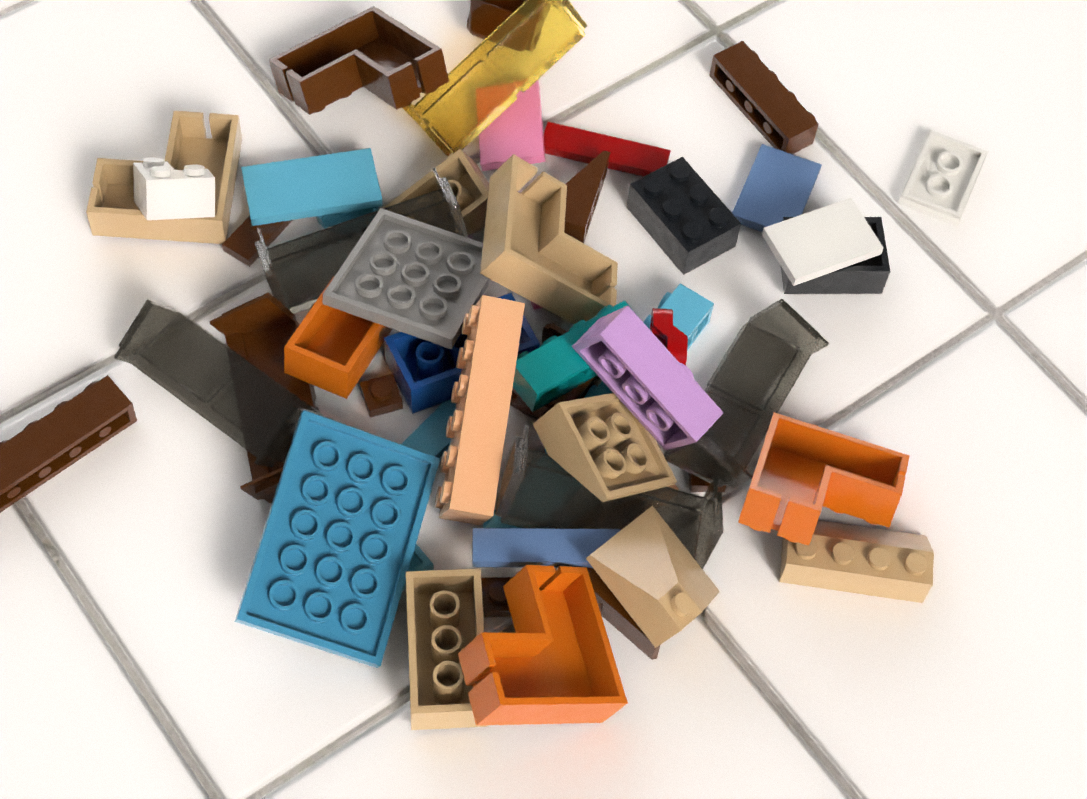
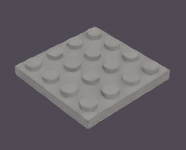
[322,208,492,349]

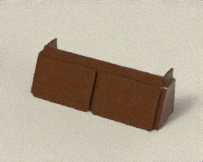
[209,293,320,504]

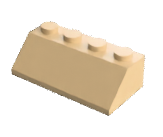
[779,520,934,603]

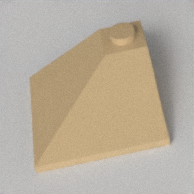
[533,393,677,502]
[586,505,720,648]

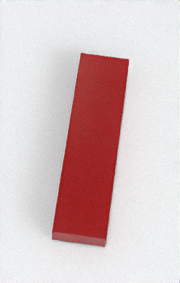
[544,122,671,177]

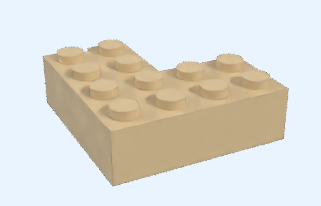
[86,111,242,244]
[480,154,618,324]

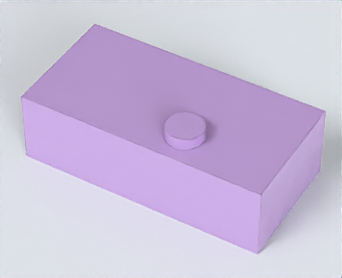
[572,305,724,451]

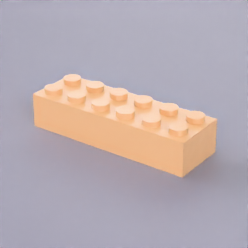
[435,295,525,525]

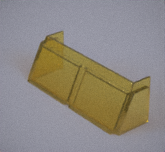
[402,0,588,157]

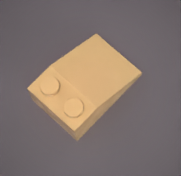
[384,149,489,237]

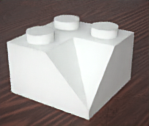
[133,157,215,220]

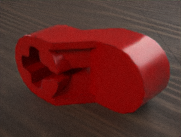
[650,308,688,365]

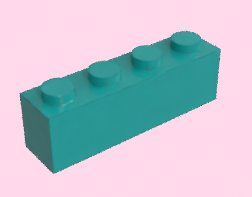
[513,300,638,412]

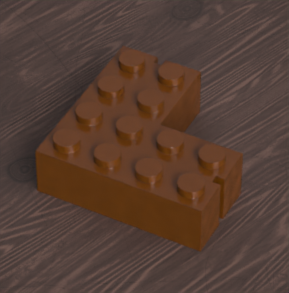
[269,6,449,115]

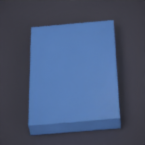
[732,144,822,232]

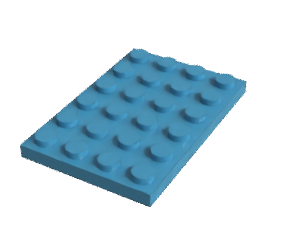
[234,410,440,668]

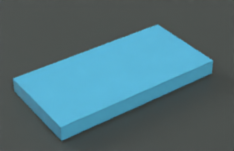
[241,148,383,226]

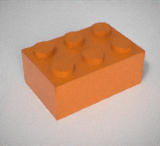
[284,276,392,399]

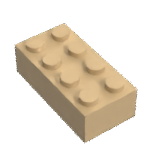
[406,568,488,730]

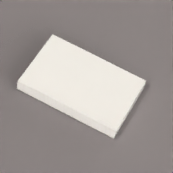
[898,129,989,226]
[762,197,884,286]

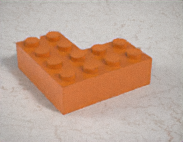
[738,412,910,546]
[458,565,628,726]

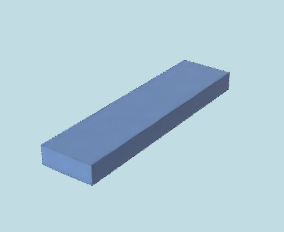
[472,528,620,568]

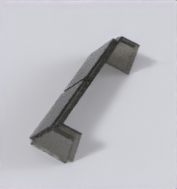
[254,168,468,314]
[663,299,829,488]
[114,300,326,467]
[495,425,723,569]

